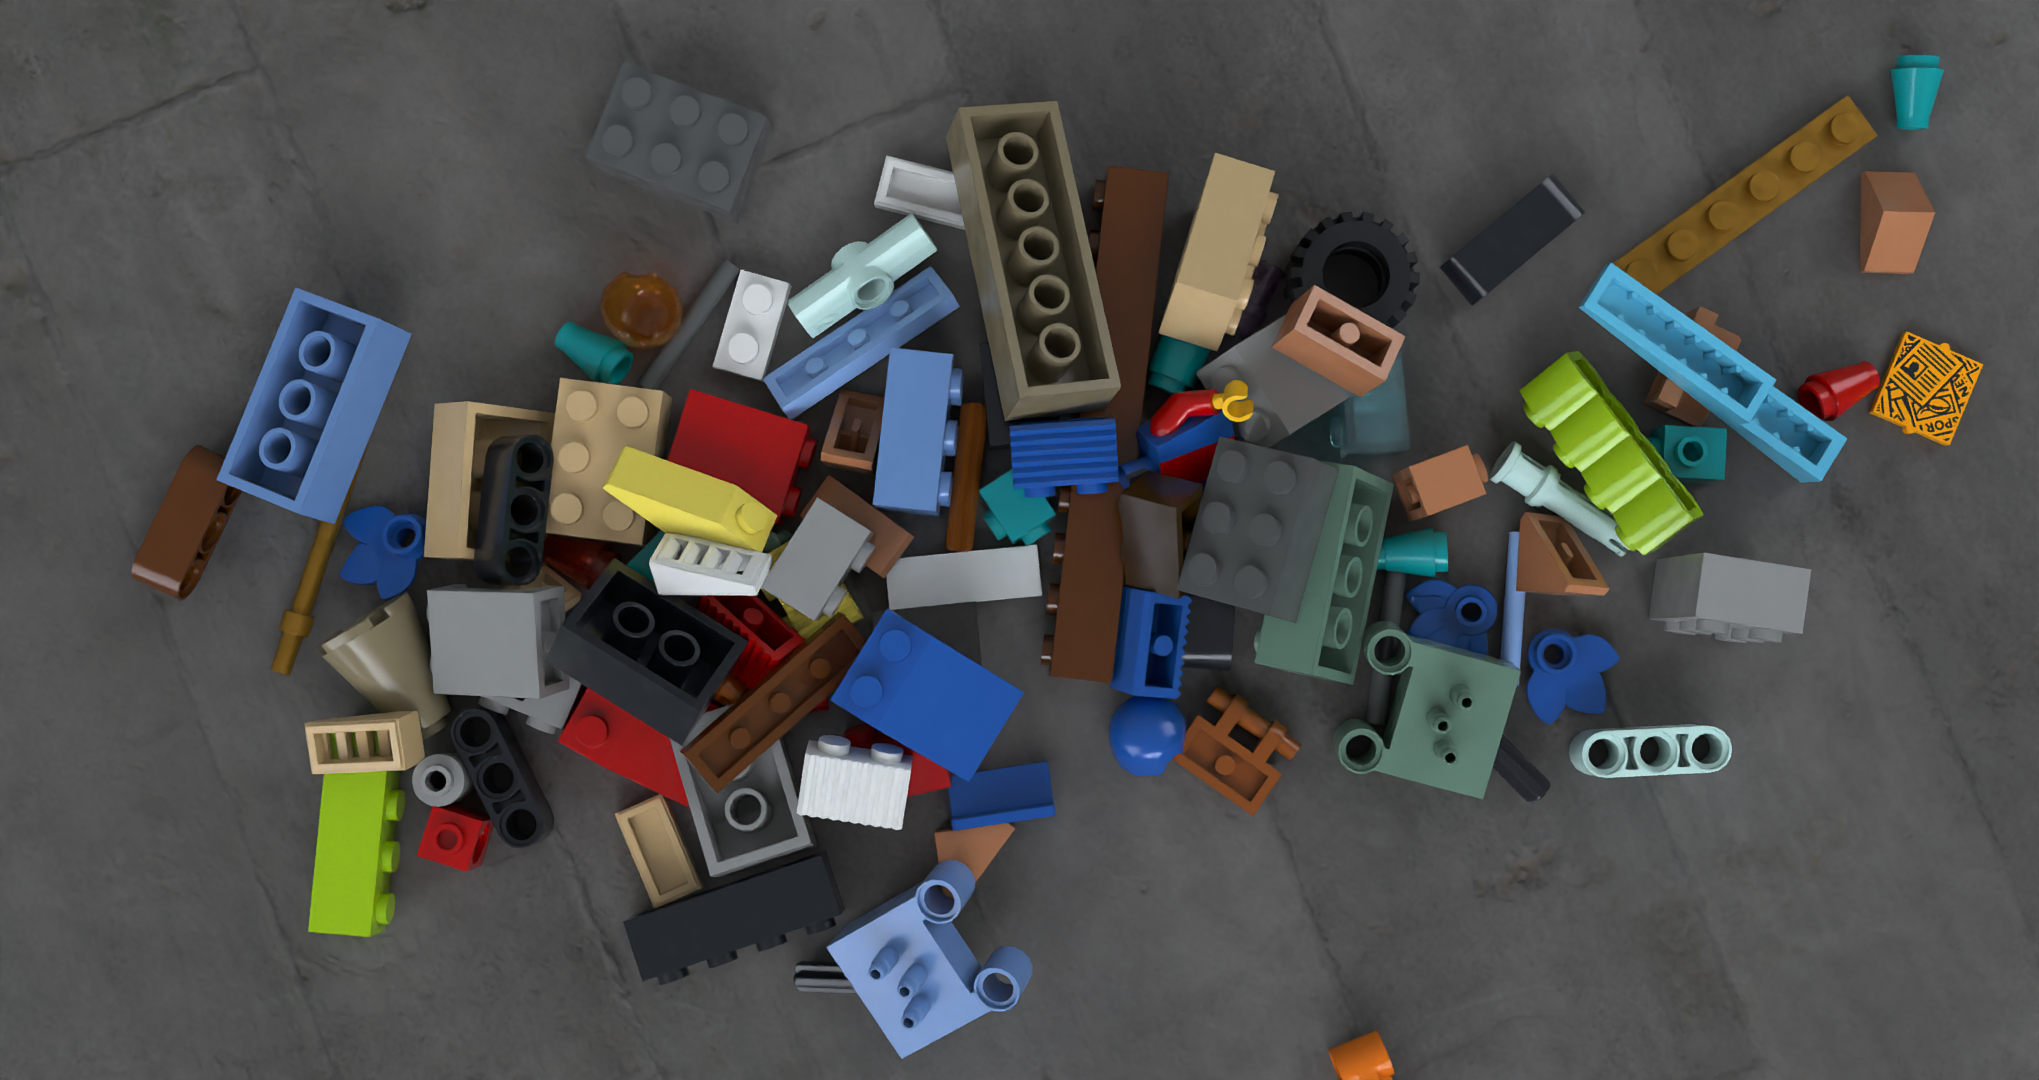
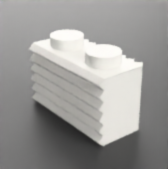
[797,735,913,830]

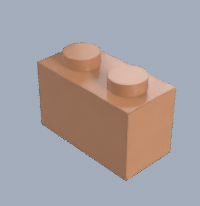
[1271,285,1406,398]
[1391,445,1488,522]

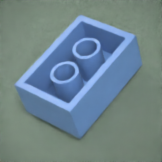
[873,347,964,518]

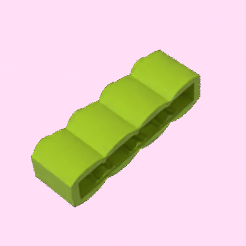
[1519,351,1704,556]

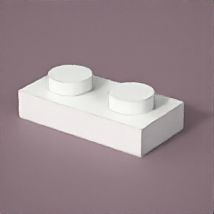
[713,270,792,383]

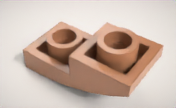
[799,475,914,578]

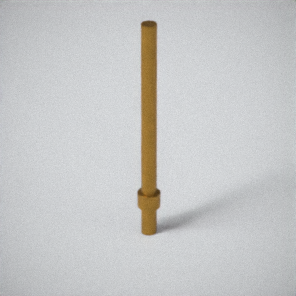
[270,431,373,675]

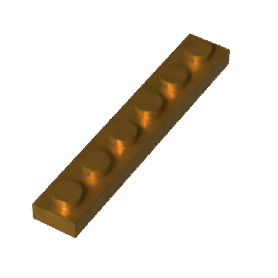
[1612,95,1878,295]

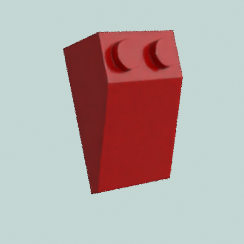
[557,688,722,808]

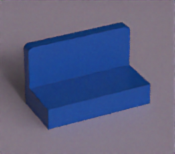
[948,761,1056,831]

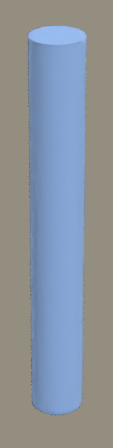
[1500,532,1526,686]

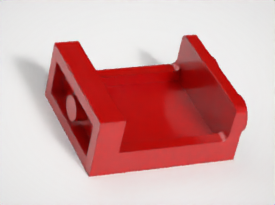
[667,389,818,526]

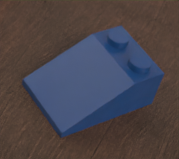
[830,609,1024,782]

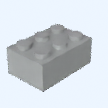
[1648,553,1811,643]

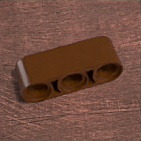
[131,445,242,600]

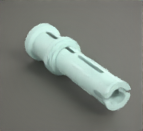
[1488,441,1630,557]

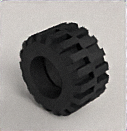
[1283,211,1420,329]

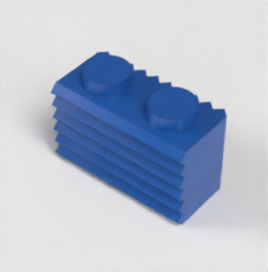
[1009,416,1119,498]
[1110,586,1192,699]

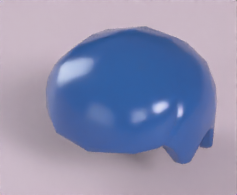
[1108,695,1187,776]

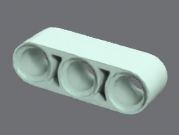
[1569,724,1732,778]

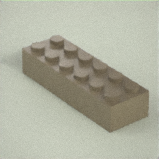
[946,101,1121,421]

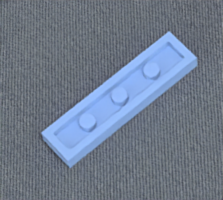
[763,266,960,420]

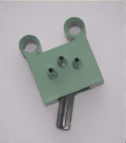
[1333,621,1551,803]

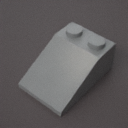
[669,704,818,878]

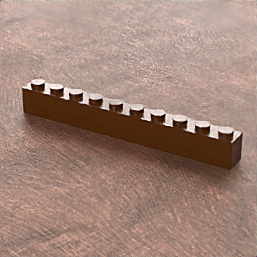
[1041,166,1169,683]

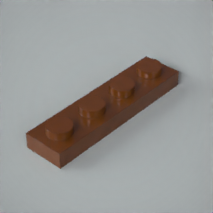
[680,612,867,793]

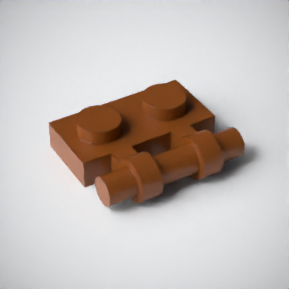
[1172,685,1301,816]

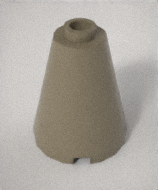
[316,592,452,740]

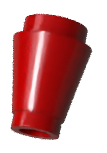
[1797,361,1880,421]

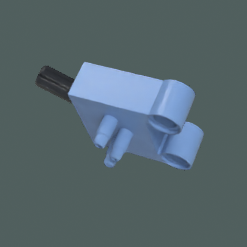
[793,860,1033,1059]

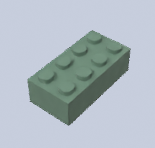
[1254,461,1394,685]

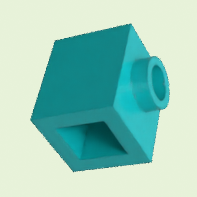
[1647,425,1727,484]
[979,469,1056,546]

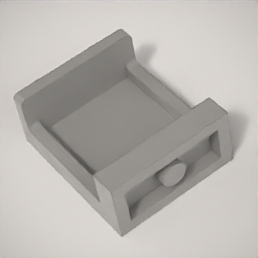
[426,584,570,699]

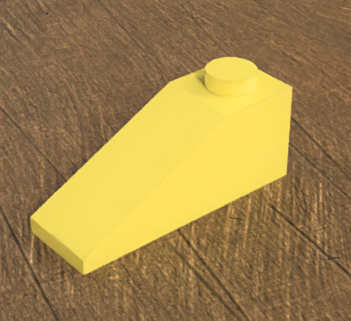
[602,446,777,552]

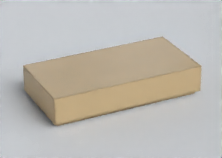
[615,794,704,909]

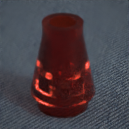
[542,534,621,590]

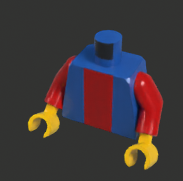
[1118,380,1254,493]

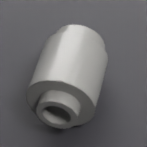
[412,752,475,807]

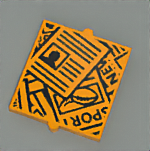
[1869,331,1983,446]

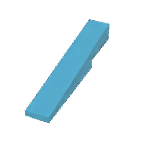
[1578,262,1847,483]

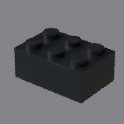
[545,558,749,746]

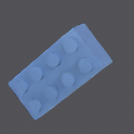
[216,287,412,524]

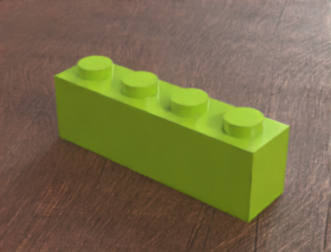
[308,731,405,937]

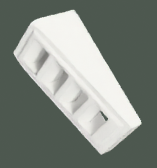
[649,533,773,596]

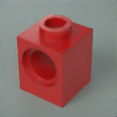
[416,803,494,872]

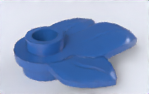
[339,506,426,601]
[1406,579,1498,655]
[1526,628,1620,724]

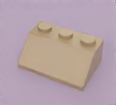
[424,401,555,565]

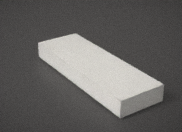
[886,545,1042,611]

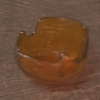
[600,271,684,349]

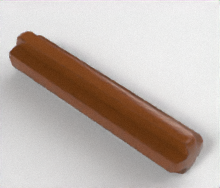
[945,402,987,552]

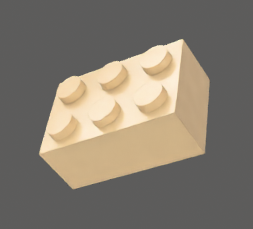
[1158,153,1279,351]
[546,378,672,547]

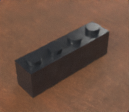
[623,850,845,985]

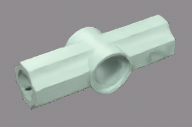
[788,213,938,338]

